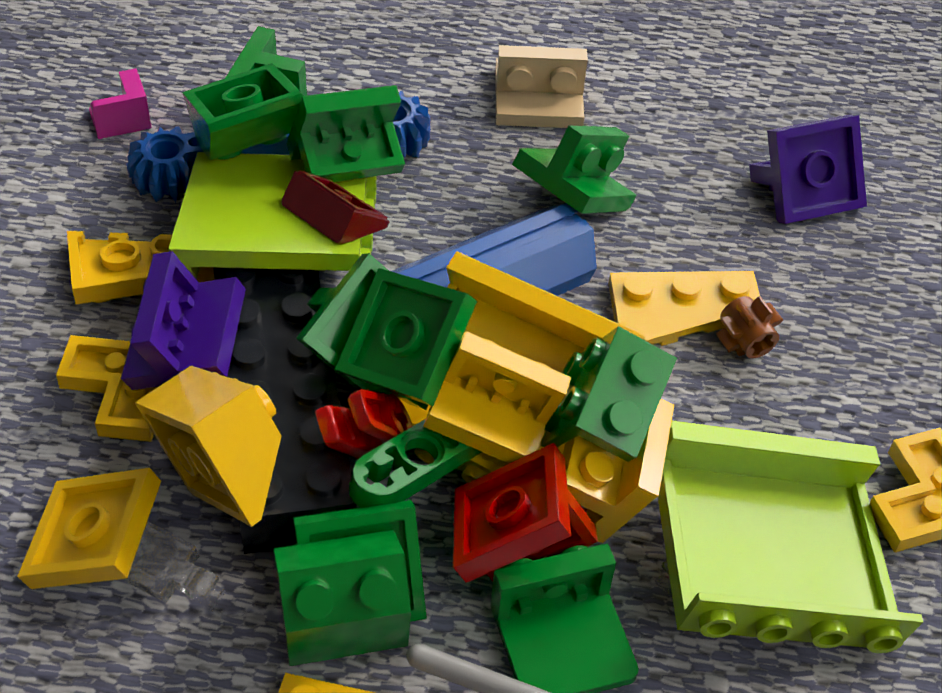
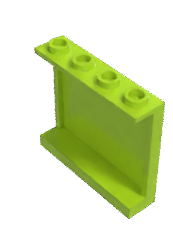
[168,152,377,280]
[658,420,923,653]

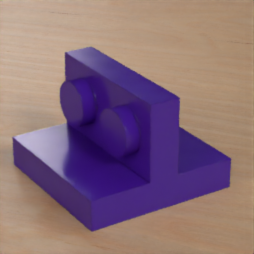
[749,115,867,224]
[121,251,246,390]

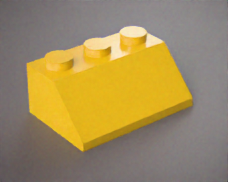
[135,366,282,527]

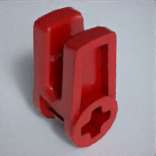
[315,389,412,460]

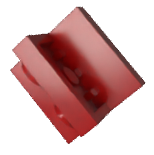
[453,443,598,583]

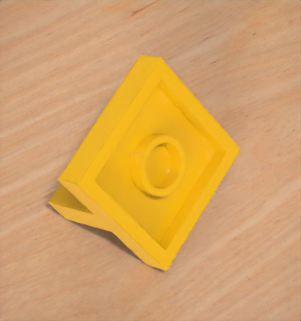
[423,332,571,463]
[563,399,674,543]

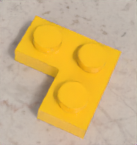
[56,335,157,442]
[870,428,942,553]

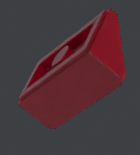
[281,170,390,244]

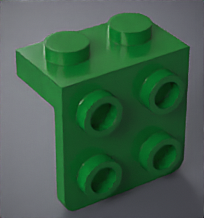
[541,326,677,462]
[490,543,639,693]

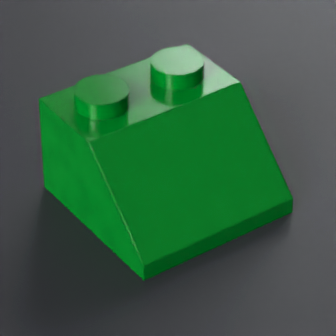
[182,63,303,160]
[274,530,411,666]

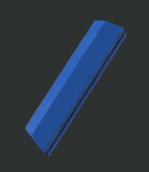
[391,203,597,296]

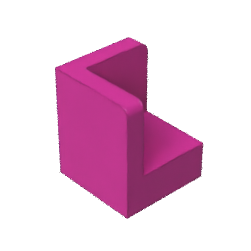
[89,68,152,139]

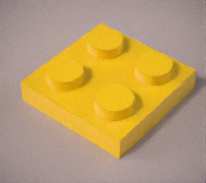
[17,467,161,589]

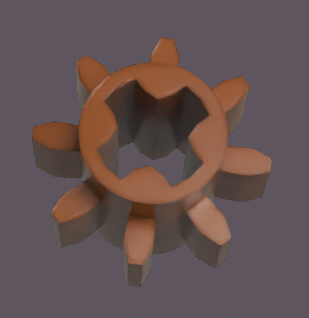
[716,296,783,359]

